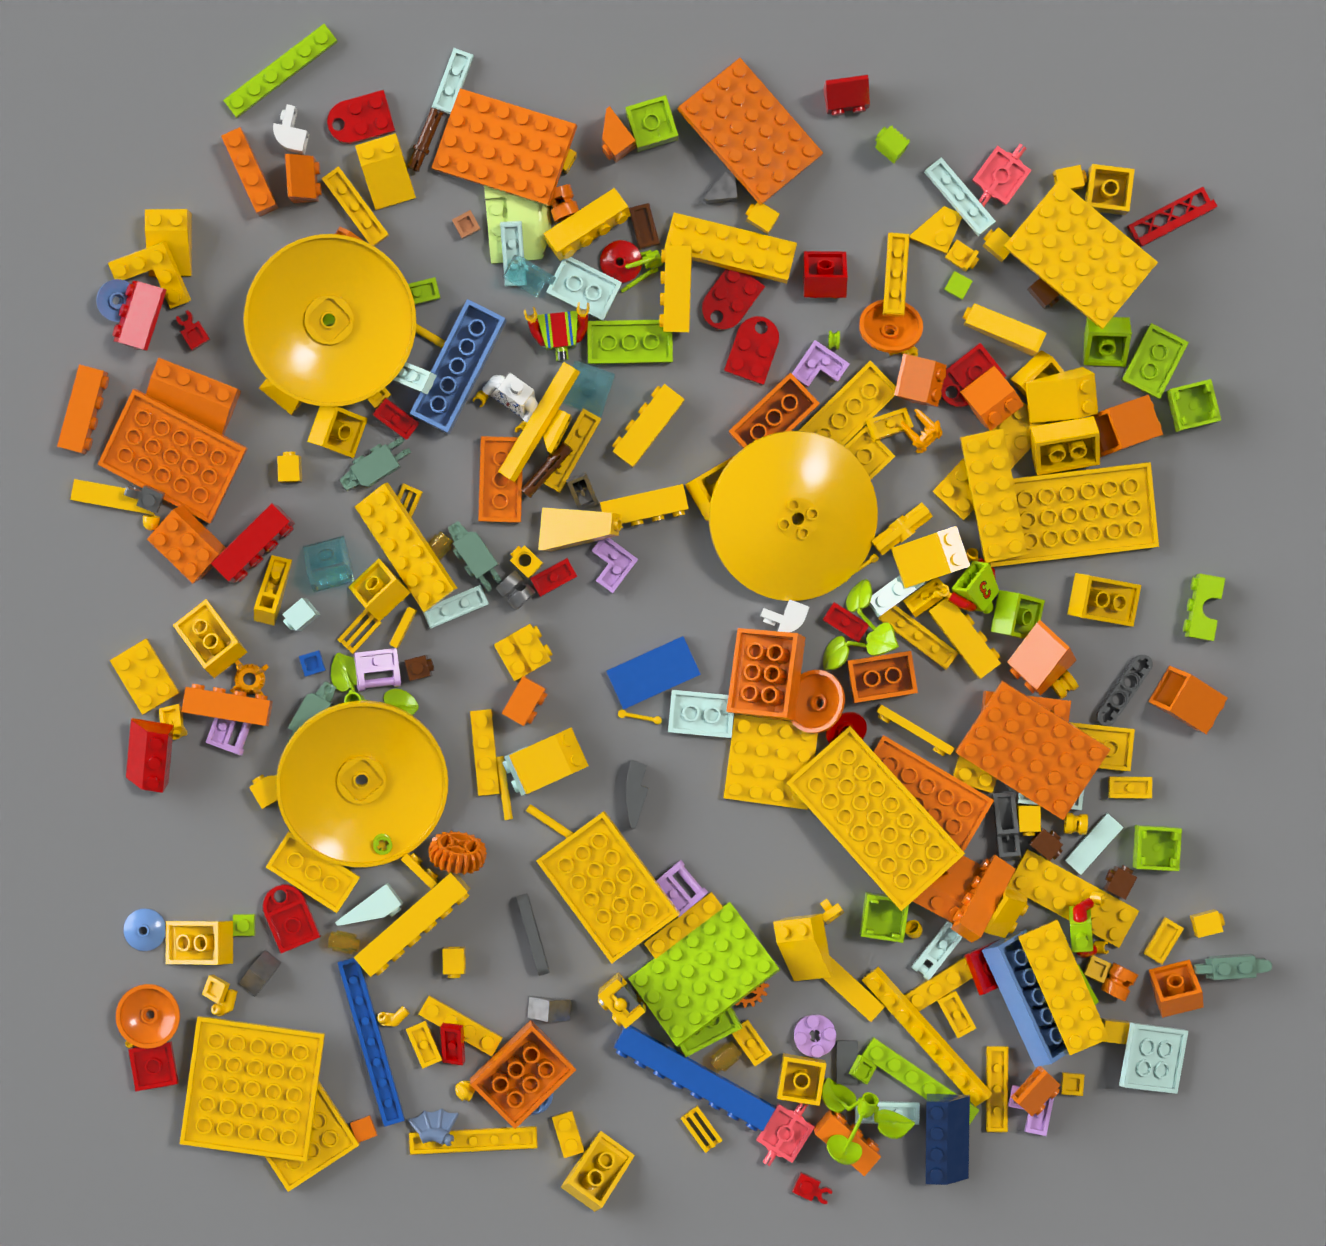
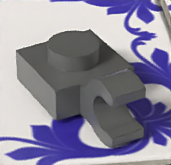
[124,485,165,514]

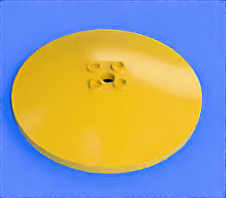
[243,234,416,407]
[709,431,878,601]
[276,701,448,867]

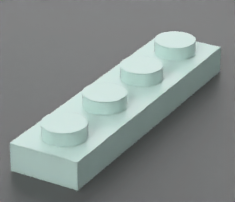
[924,157,996,237]

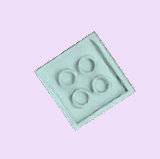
[1119,1022,1188,1094]

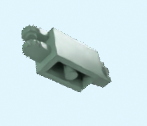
[340,437,411,491]
[448,521,503,592]
[286,681,337,745]
[1194,954,1273,980]

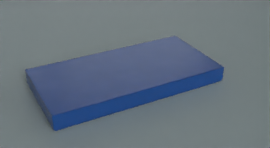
[606,636,701,710]

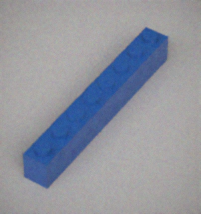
[614,1025,775,1131]

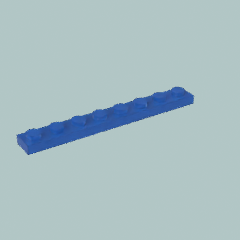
[337,957,405,1127]

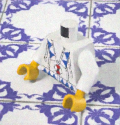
[473,373,538,433]

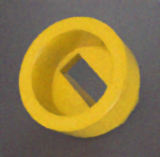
[143,515,160,531]
[905,920,923,939]

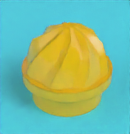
[455,1081,475,1102]

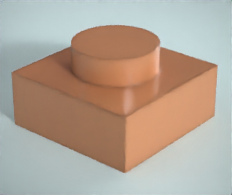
[452,210,481,240]

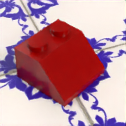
[823,75,870,116]
[803,251,848,299]

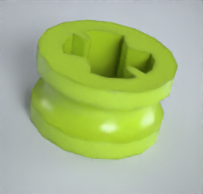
[828,330,840,350]
[373,834,392,855]

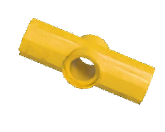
[872,502,933,555]

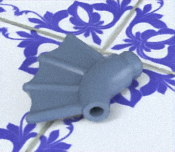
[408,1109,459,1146]

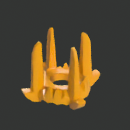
[901,409,942,453]
[230,660,269,695]

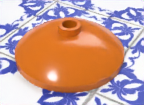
[859,299,923,353]
[791,670,845,733]
[116,984,180,1048]

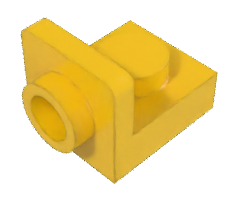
[945,240,979,272]
[159,704,188,740]

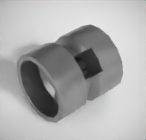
[496,570,536,610]

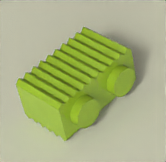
[875,126,910,164]

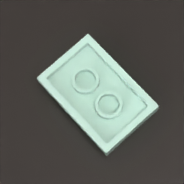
[546,257,622,321]
[668,690,734,738]

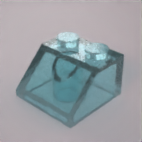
[562,360,616,416]
[303,536,355,592]

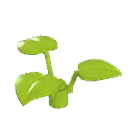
[823,579,899,672]
[331,653,419,715]
[822,1077,915,1165]

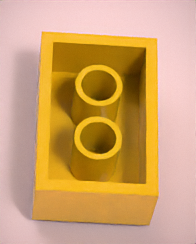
[1031,416,1100,475]

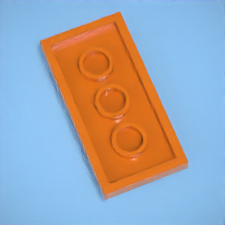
[478,436,523,523]

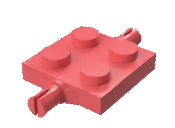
[972,144,1032,207]
[756,1103,815,1166]

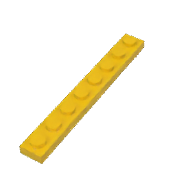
[862,966,992,1107]

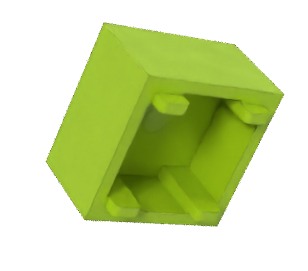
[625,95,678,152]
[1166,379,1221,432]
[1133,825,1182,871]
[859,892,909,943]

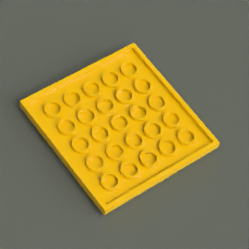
[180,1016,325,1162]

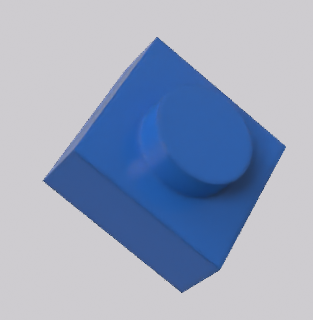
[299,650,326,677]

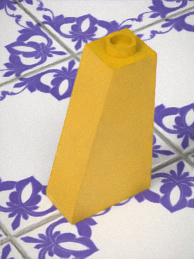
[962,303,1047,357]
[538,508,622,552]

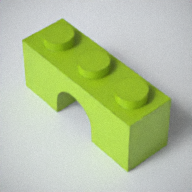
[1183,574,1225,641]

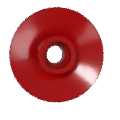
[600,240,642,283]
[826,712,867,744]

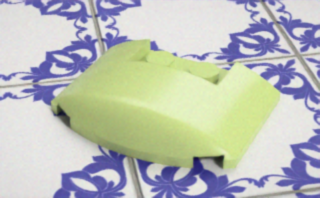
[484,186,551,264]

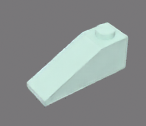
[335,883,403,926]

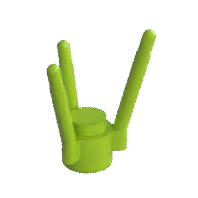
[617,249,663,293]

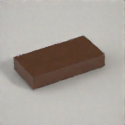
[629,203,660,250]

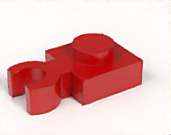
[176,310,211,351]
[792,1172,832,1204]

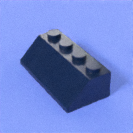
[926,1094,970,1185]

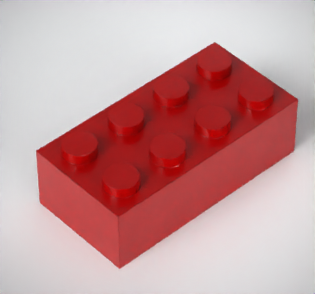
[211,503,295,583]

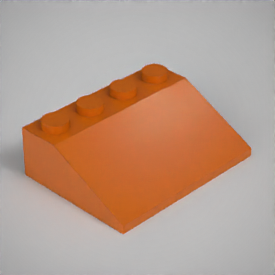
[146,358,241,435]
[726,628,806,721]
[913,855,981,923]
[470,1020,576,1129]

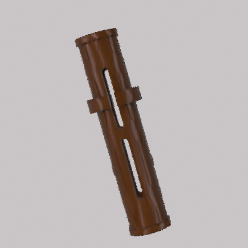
[407,108,443,172]
[521,442,573,498]

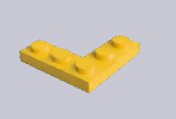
[108,241,191,309]

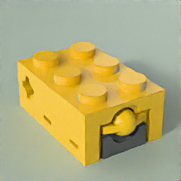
[598,972,646,1028]

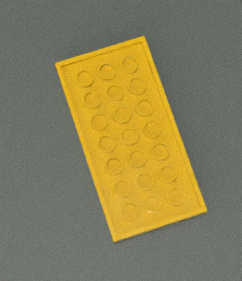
[989,462,1159,567]
[786,726,965,911]

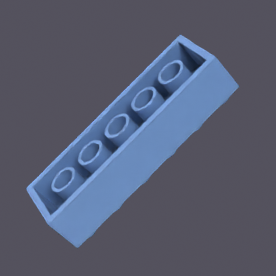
[410,299,507,434]
[982,929,1068,1067]

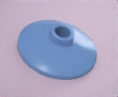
[96,279,130,322]
[124,909,166,951]

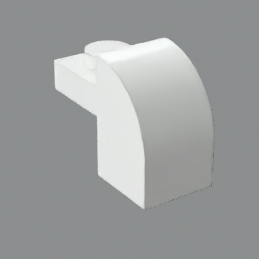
[273,104,310,155]
[760,599,809,632]

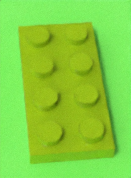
[587,320,673,364]

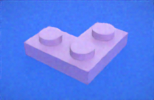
[792,340,850,387]
[592,538,638,593]
[1008,1085,1054,1136]

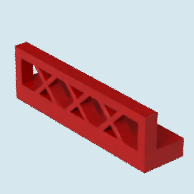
[1127,187,1218,247]

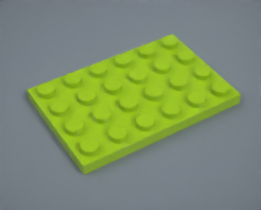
[628,902,780,1047]

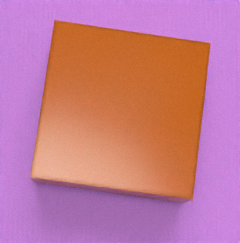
[350,1115,378,1143]

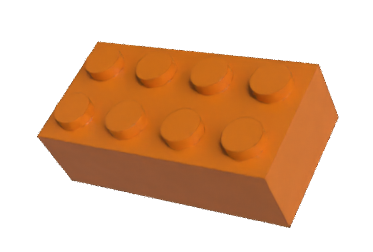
[728,372,820,448]

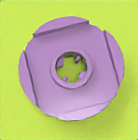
[794,1014,836,1058]

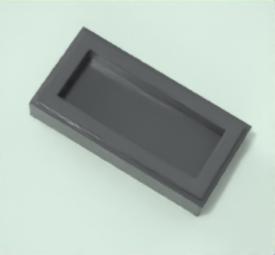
[836,1040,858,1084]

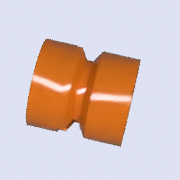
[550,184,579,222]
[1100,962,1139,1002]

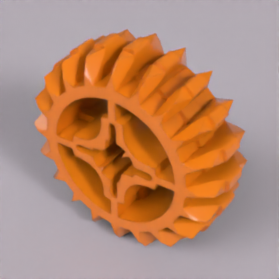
[428,831,487,875]

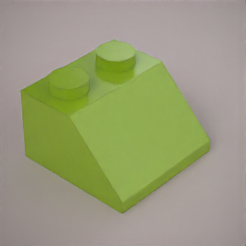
[1083,317,1132,367]
[991,590,1045,639]

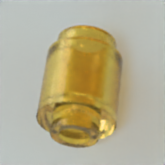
[428,531,453,561]
[328,930,360,955]
[710,1041,742,1072]

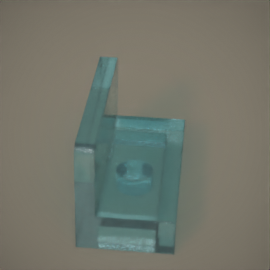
[503,255,556,297]

